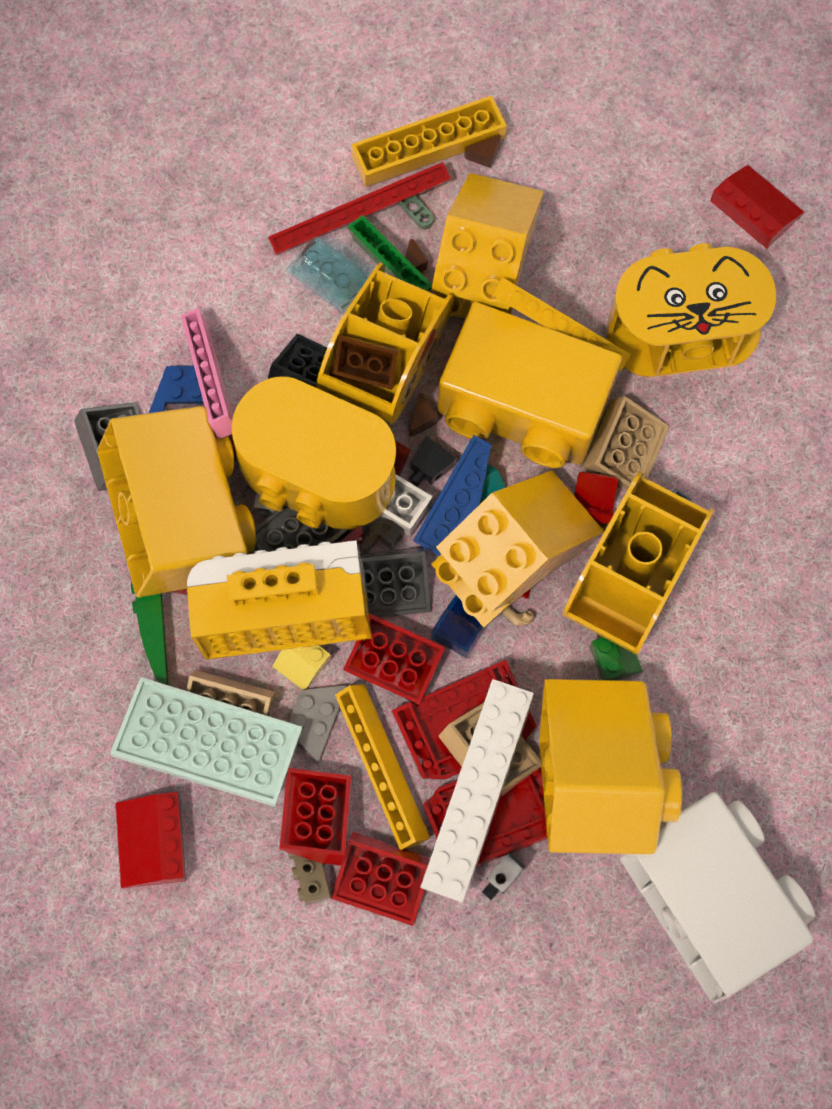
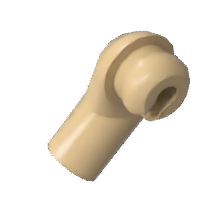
[502,607,534,626]

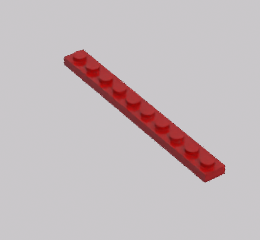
[268,162,451,256]

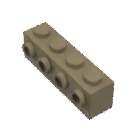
[288,853,331,906]

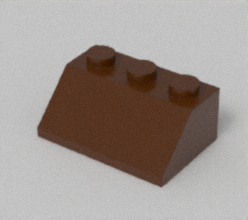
[333,334,403,390]

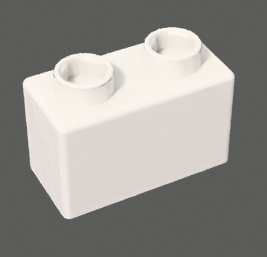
[619,792,815,1004]

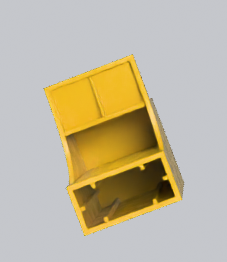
[431,173,544,319]
[431,470,604,627]

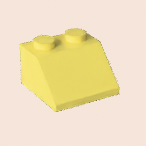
[272,645,331,690]

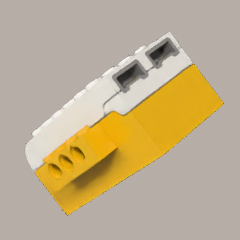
[187,541,372,660]

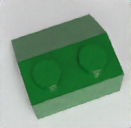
[589,637,643,681]

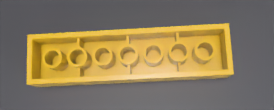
[351,95,507,187]

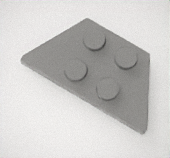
[289,685,347,762]

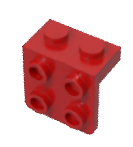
[574,472,618,524]

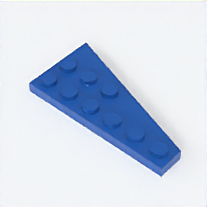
[413,435,492,556]

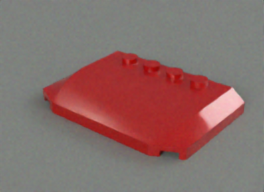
[391,659,537,780]
[423,759,548,867]

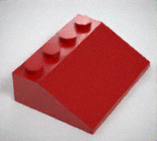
[710,165,805,249]
[343,613,446,705]
[279,768,351,866]
[115,792,186,889]
[331,832,431,926]

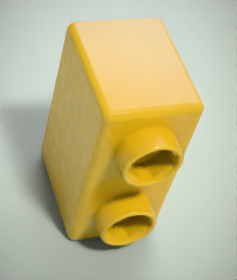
[437,302,622,468]
[97,406,256,597]
[539,679,682,855]

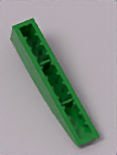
[347,215,432,292]
[131,582,169,686]

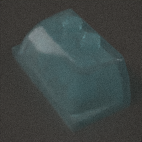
[286,237,368,315]

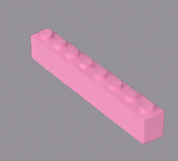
[181,308,233,439]

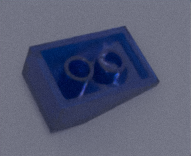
[431,595,485,658]

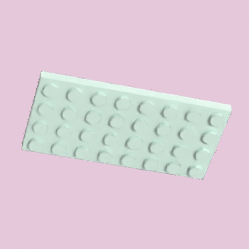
[110,677,302,807]

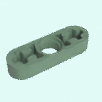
[397,196,434,230]

